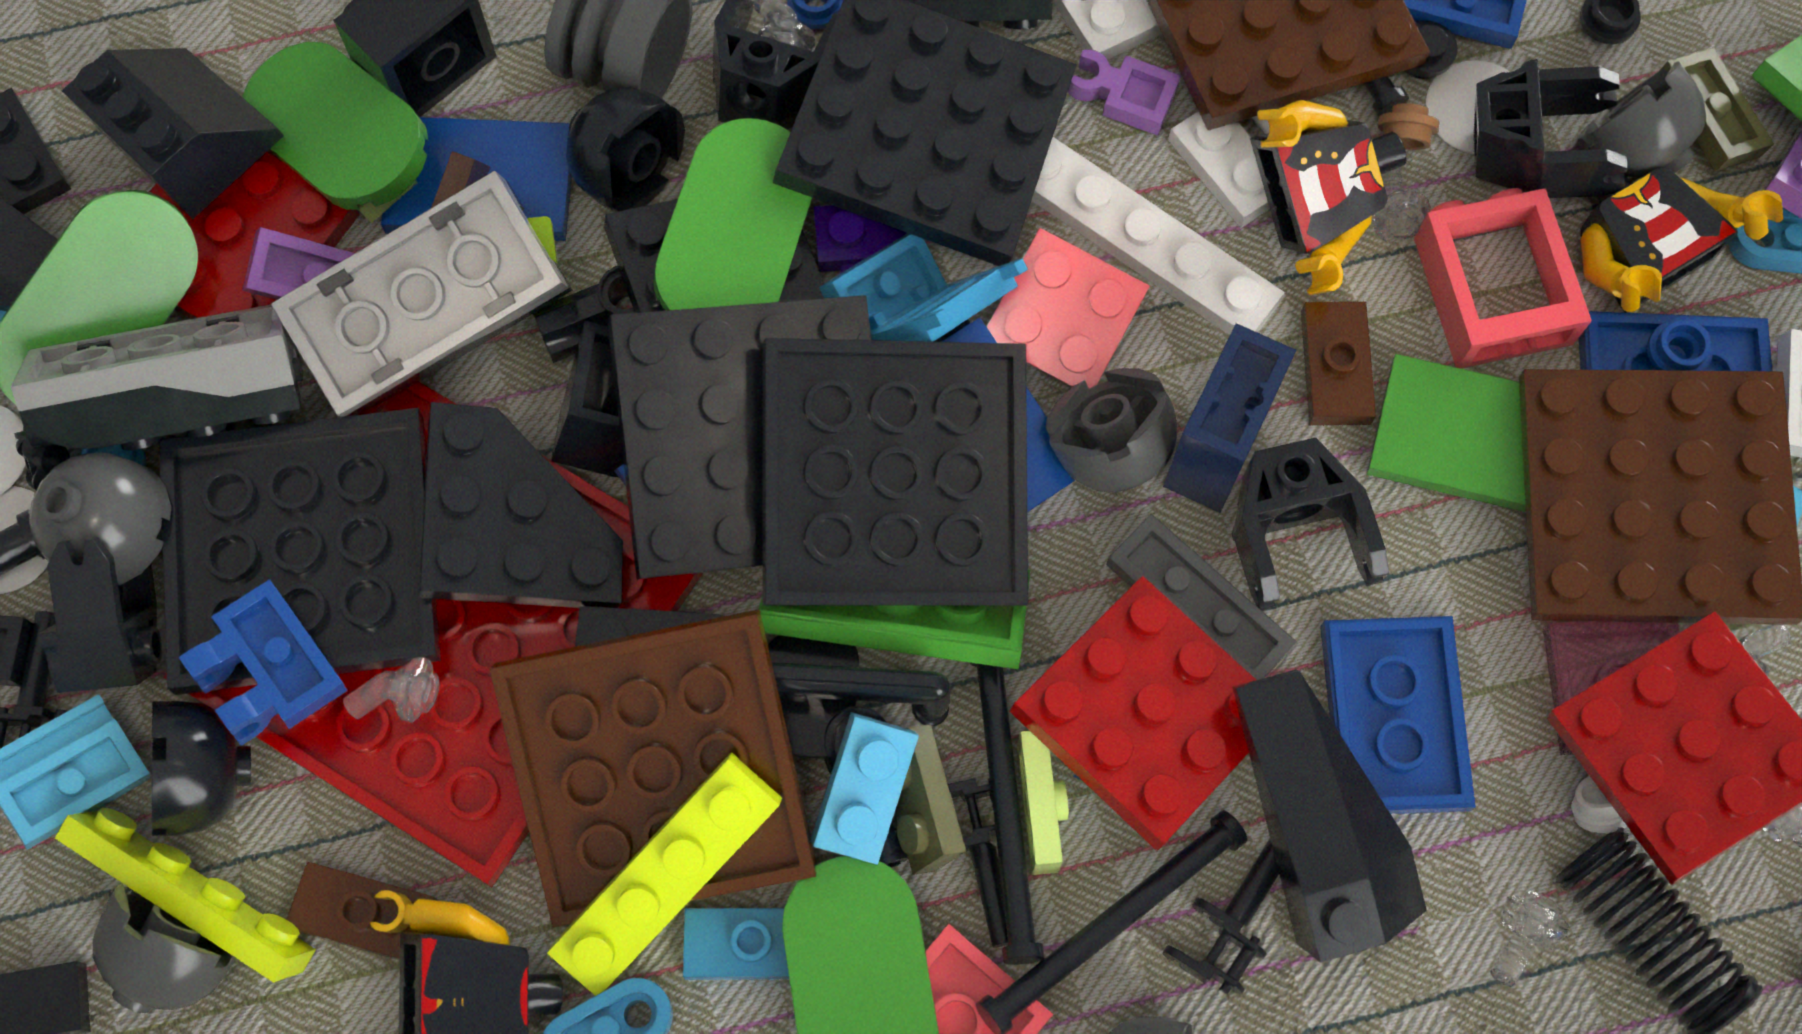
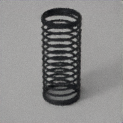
[1556,827,1763,1034]

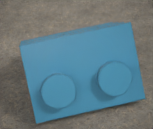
[819,233,1028,342]

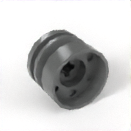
[544,0,693,98]

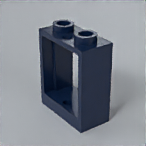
[1163,323,1296,513]

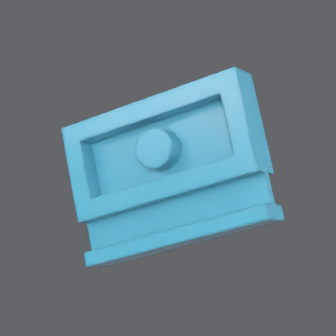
[0,694,150,850]

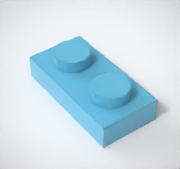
[811,712,919,865]

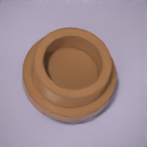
[1378,103,1440,150]

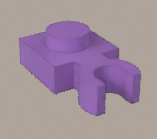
[1068,49,1181,136]

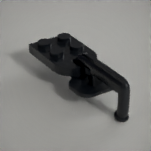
[575,606,950,759]

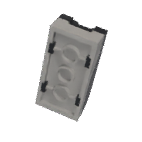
[271,171,573,417]
[11,304,303,450]

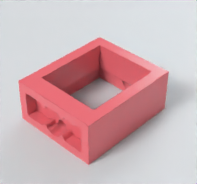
[1414,188,1592,368]

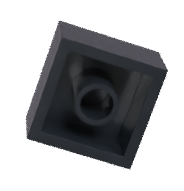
[333,0,497,117]

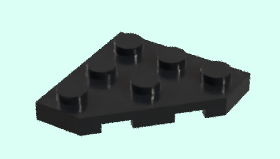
[419,402,623,608]

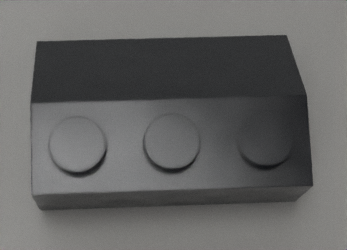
[61,48,284,219]

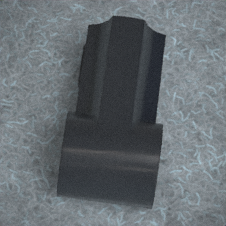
[533,266,635,363]

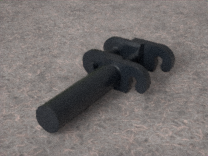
[0,611,67,748]
[948,778,1008,948]
[1163,838,1279,995]

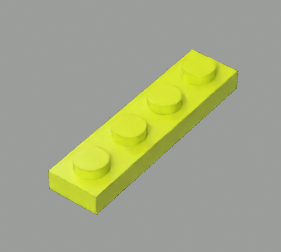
[547,752,782,996]
[55,808,316,983]

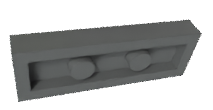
[1106,514,1297,680]

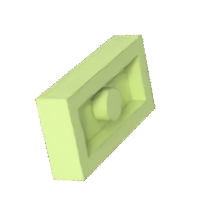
[1017,731,1069,875]

